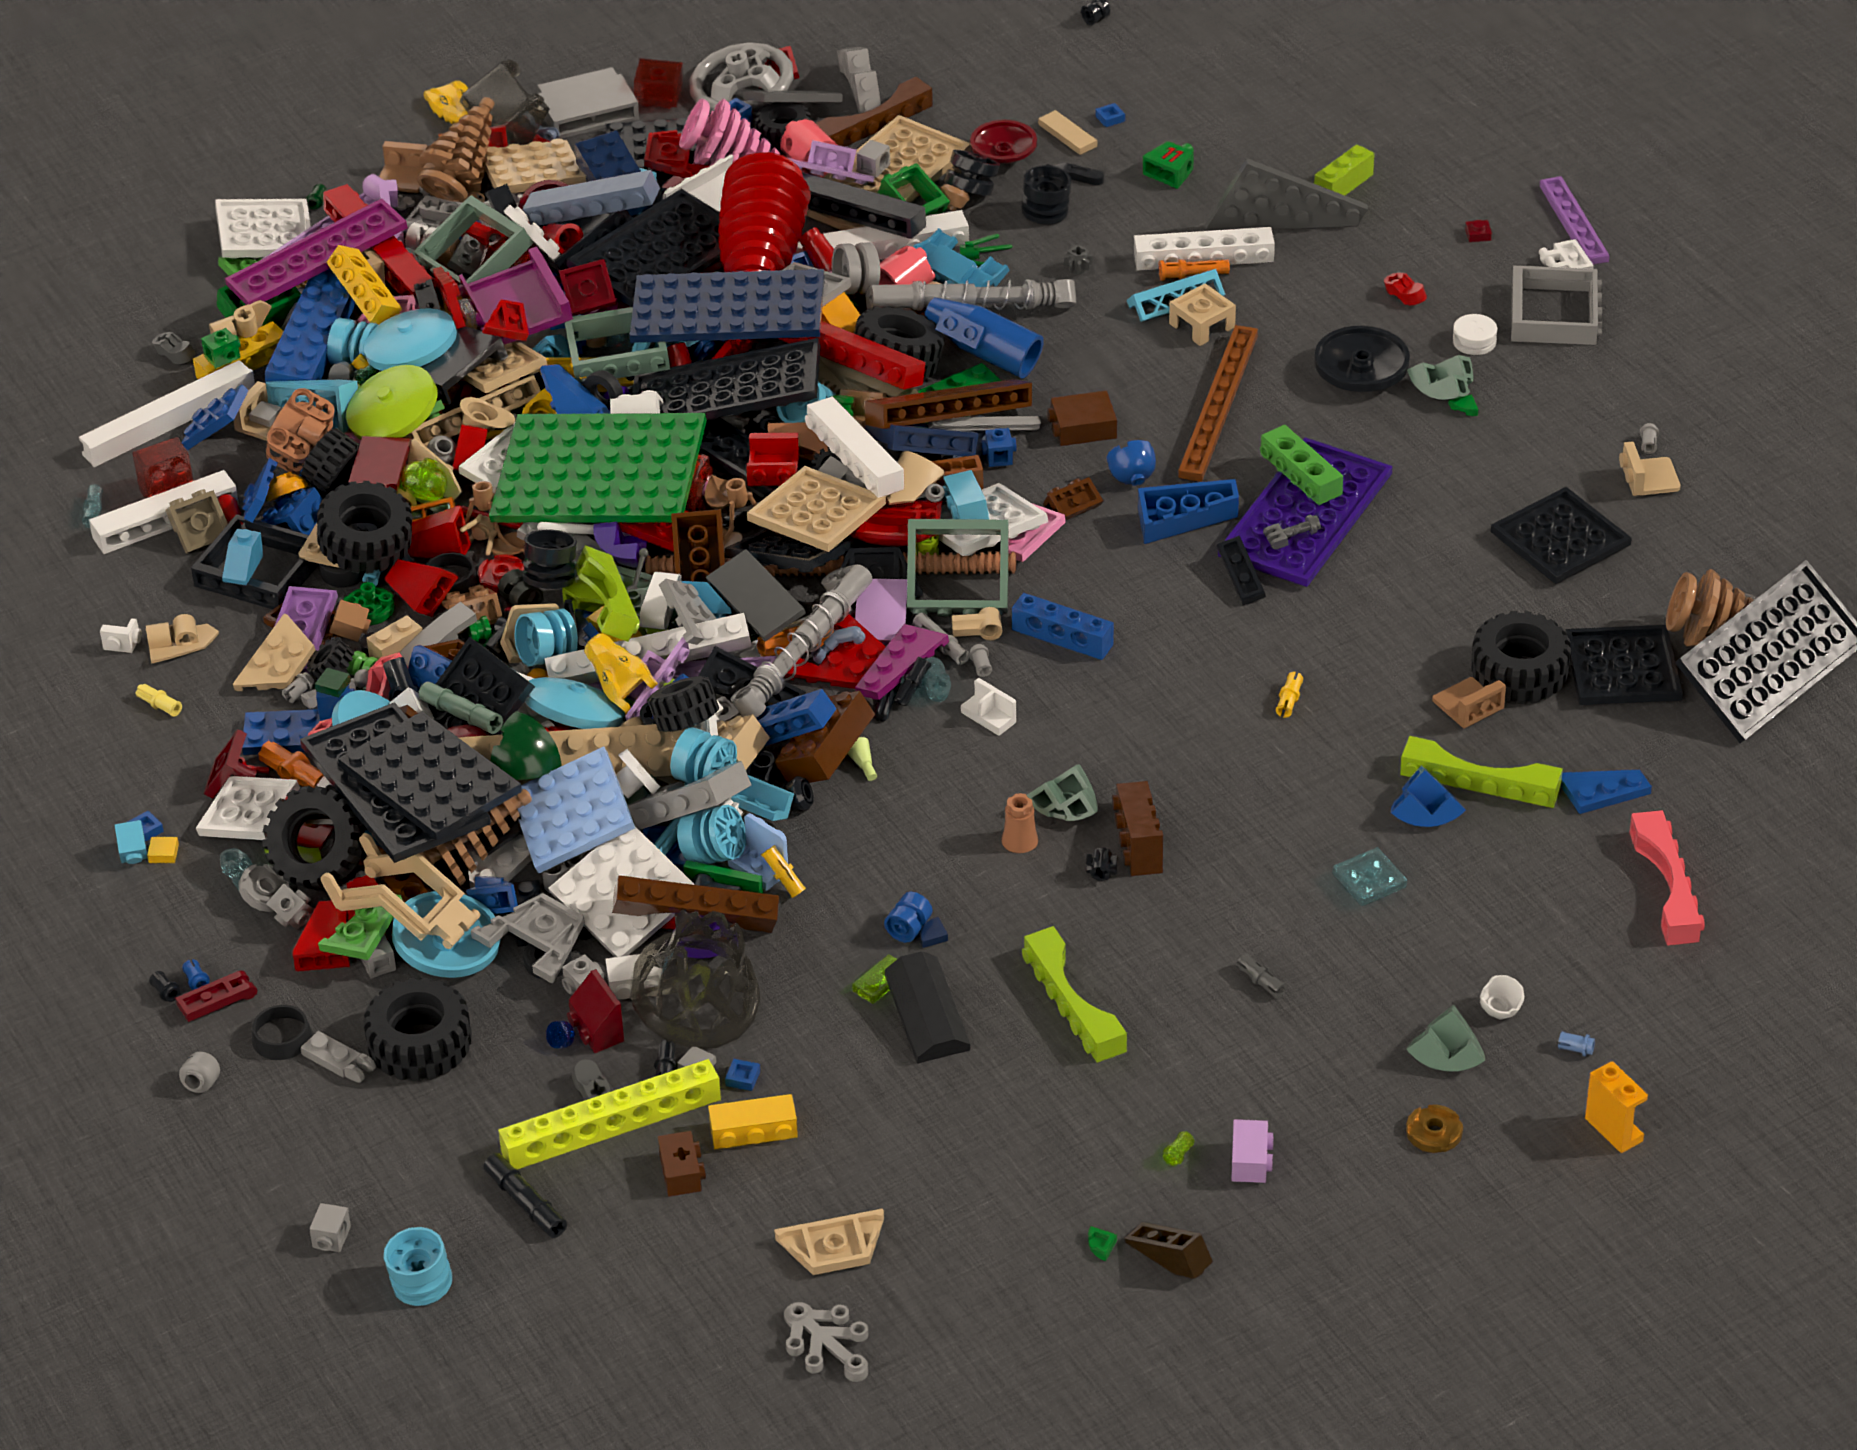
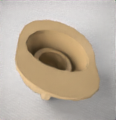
[460,397,515,432]

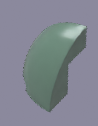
[1407,355,1473,400]
[1027,764,1098,821]
[1406,1005,1485,1071]

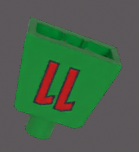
[1143,142,1194,189]

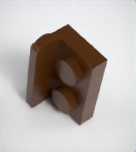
[1043,477,1103,520]

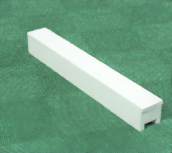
[79,360,255,467]

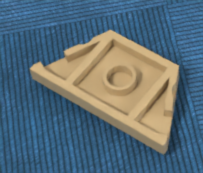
[233,614,316,691]
[774,1209,884,1275]

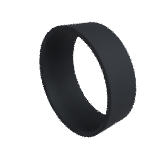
[426,552,478,598]
[252,1005,313,1060]

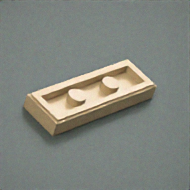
[1038,110,1097,155]

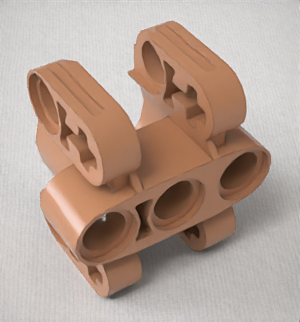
[266,388,334,475]

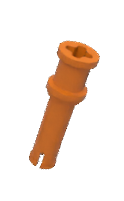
[1159,259,1230,281]

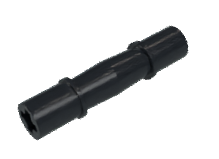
[483,1153,567,1238]

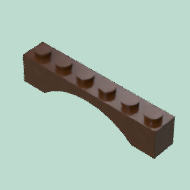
[815,77,933,147]
[612,875,779,933]

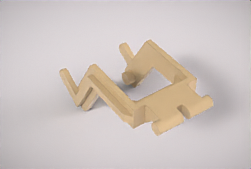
[321,833,481,949]

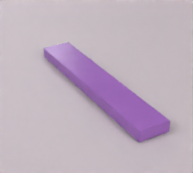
[1540,176,1609,265]

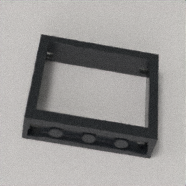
[191,514,319,609]

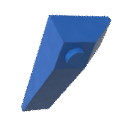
[540,365,611,414]

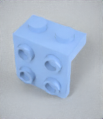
[728,813,788,891]

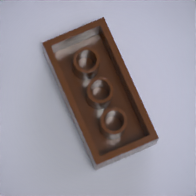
[671,509,729,606]
[774,690,875,783]

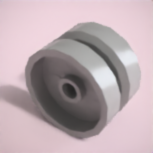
[832,242,880,295]

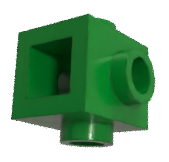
[201,328,241,368]

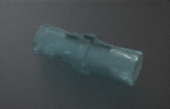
[82,485,103,528]

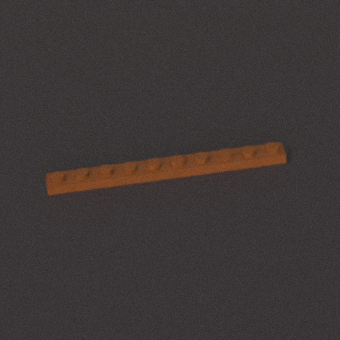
[1178,325,1258,482]

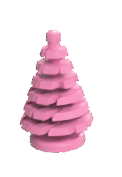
[679,98,780,166]

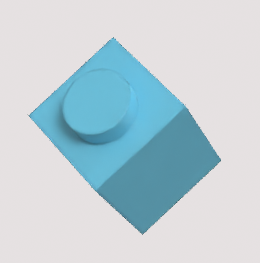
[114,820,148,864]

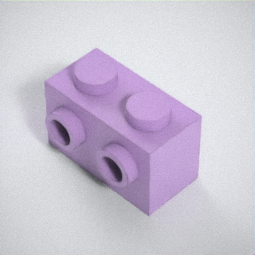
[1232,1120,1273,1183]

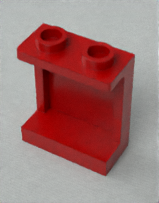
[746,433,799,486]

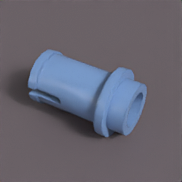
[1558,1031,1595,1057]

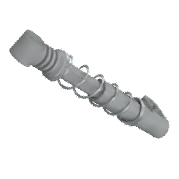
[866,279,1076,311]
[731,565,872,718]

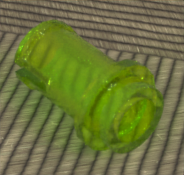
[1163,1131,1195,1166]

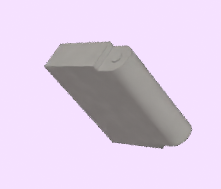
[536,67,639,139]

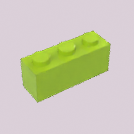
[1314,144,1374,195]

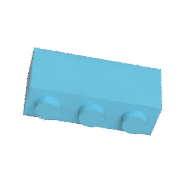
[942,470,989,519]

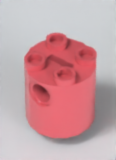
[780,119,837,178]
[879,246,935,285]

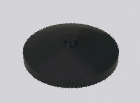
[1314,326,1410,392]

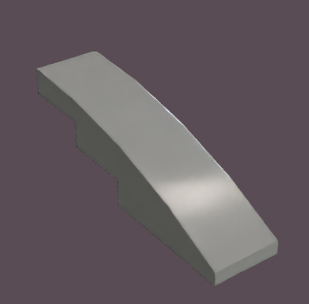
[400,602,477,666]

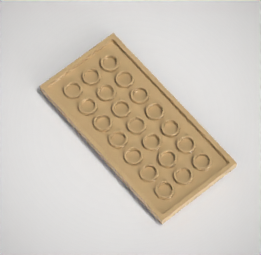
[806,115,971,230]

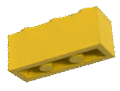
[708,1094,798,1149]

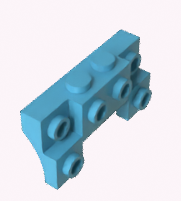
[913,228,1010,287]

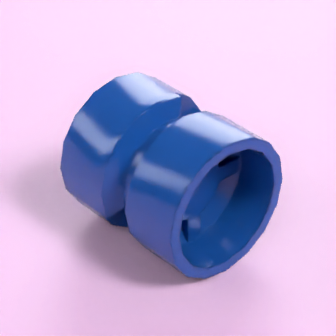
[884,891,933,943]

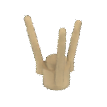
[460,514,497,556]

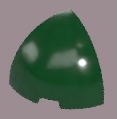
[490,711,562,780]

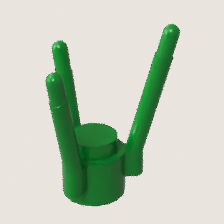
[960,234,1012,267]

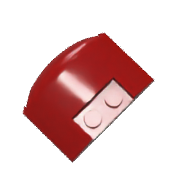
[850,500,942,546]

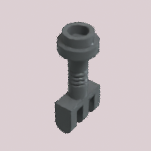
[1263,515,1321,549]

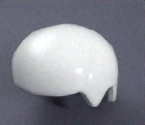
[1480,975,1525,1020]

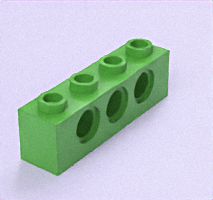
[1260,425,1343,505]

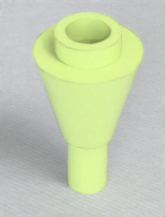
[847,737,877,781]

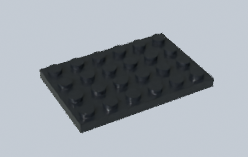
[338,711,522,841]

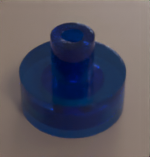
[546,1021,575,1049]

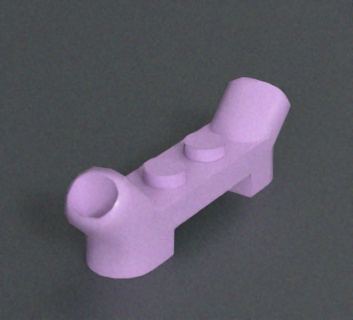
[363,174,404,245]

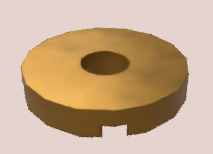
[1406,1104,1463,1153]

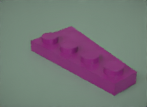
[855,624,949,700]

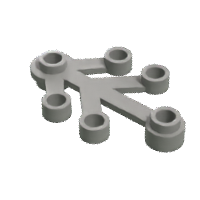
[784,1302,868,1382]

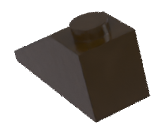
[1124,1222,1213,1279]

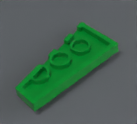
[918,363,1001,393]

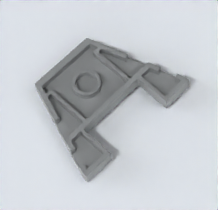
[659,579,717,645]
[471,893,585,983]

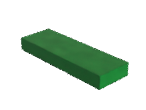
[683,860,763,893]

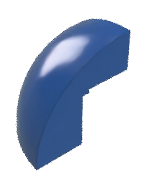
[1391,765,1466,827]

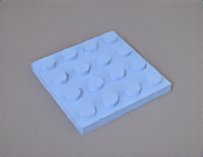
[518,746,635,873]

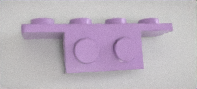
[789,140,874,185]
[625,637,690,721]

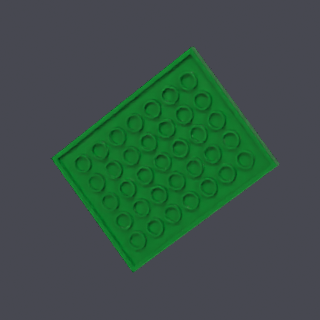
[489,413,707,523]

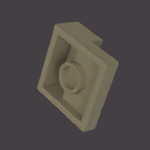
[165,489,228,554]

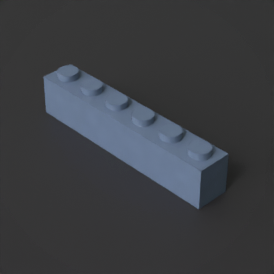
[523,170,660,226]

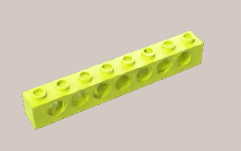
[498,1059,721,1169]

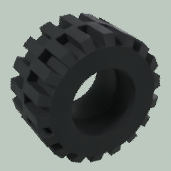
[755,102,811,155]
[301,428,360,494]
[647,676,719,732]

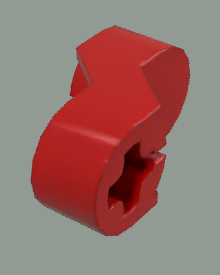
[1384,273,1427,305]

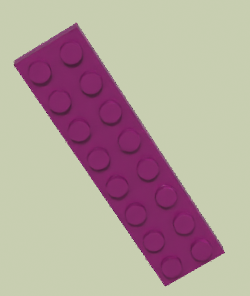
[225,198,408,305]

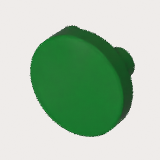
[344,582,395,626]

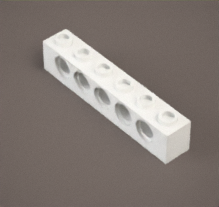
[1134,227,1275,271]

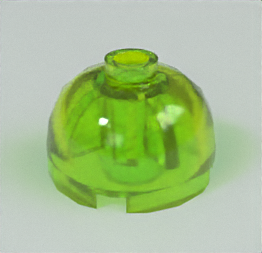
[399,458,447,502]

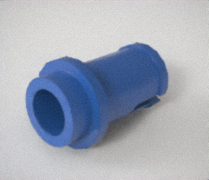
[182,959,210,990]

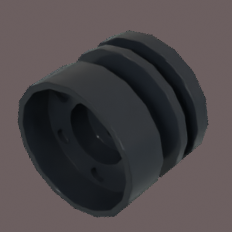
[1021,165,1071,224]
[522,529,577,589]

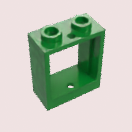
[877,163,950,216]

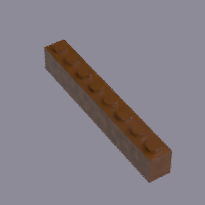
[865,379,1032,429]

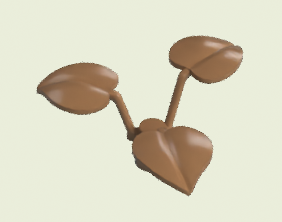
[705,475,775,548]
[465,481,524,555]

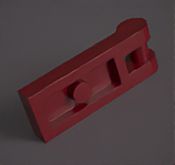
[176,970,258,1022]

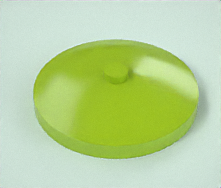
[346,365,437,440]

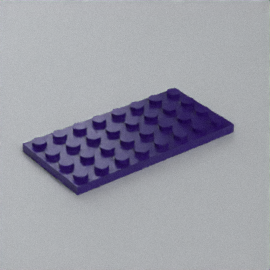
[1218,437,1393,587]

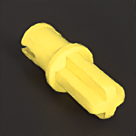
[136,684,182,717]

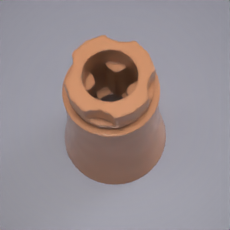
[1002,793,1038,853]

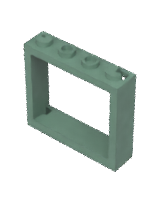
[413,195,534,286]
[564,307,670,384]
[907,519,1009,617]

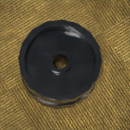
[944,150,1000,196]

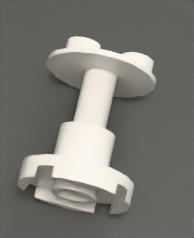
[616,749,660,798]

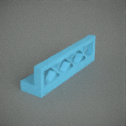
[1127,269,1225,322]
[684,775,794,821]

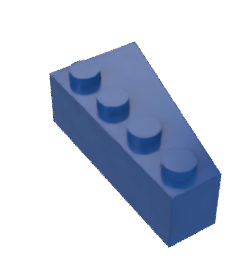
[1138,479,1239,544]

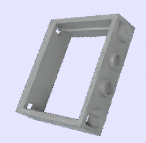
[1511,266,1602,345]

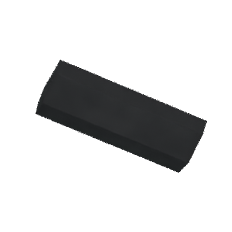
[885,951,970,1064]

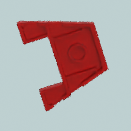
[644,130,711,178]
[785,614,886,689]

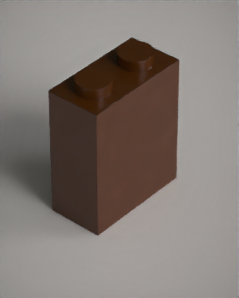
[1047,390,1117,446]

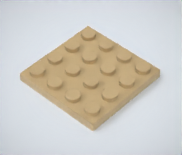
[483,139,586,193]
[747,466,886,552]

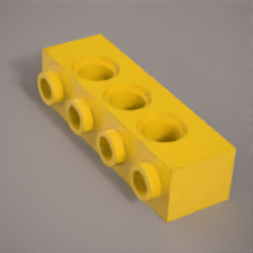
[326,245,402,324]
[193,321,284,379]

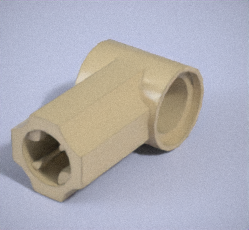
[952,607,1002,640]

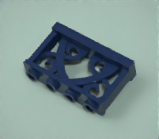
[865,423,979,456]

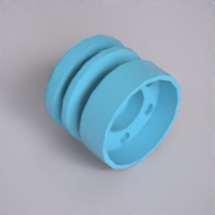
[327,318,379,370]
[514,609,578,666]
[670,727,737,784]
[677,805,746,864]
[384,1227,452,1306]

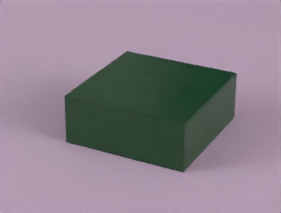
[315,668,351,698]

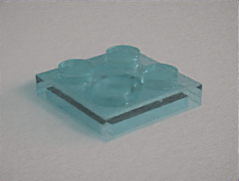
[1332,847,1407,906]

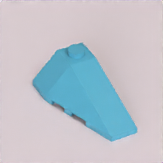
[266,380,358,433]

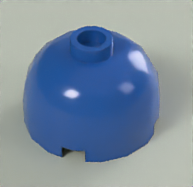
[1106,440,1156,486]

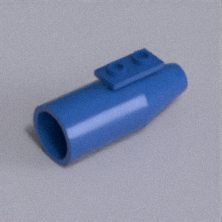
[925,297,1044,379]

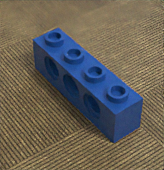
[1012,593,1114,660]
[756,689,837,746]

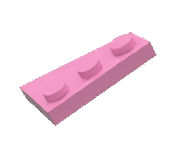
[1009,504,1066,562]

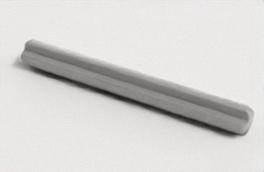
[928,416,1041,431]

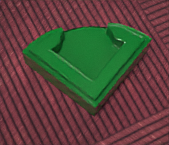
[1448,394,1479,416]
[1088,1226,1117,1261]

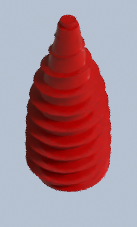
[718,152,811,272]

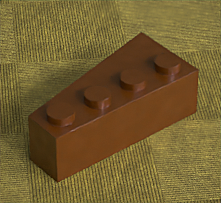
[1112,781,1163,876]

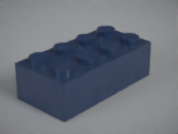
[575,130,653,216]

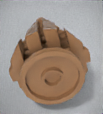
[417,97,494,203]
[1666,569,1754,647]
[420,789,532,886]

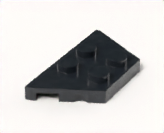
[839,547,923,598]

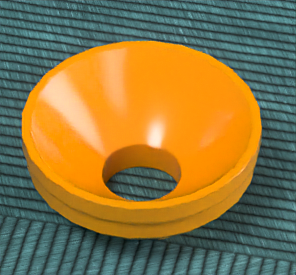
[266,472,309,502]

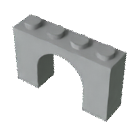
[628,761,751,830]

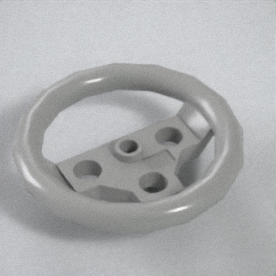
[689,42,793,113]

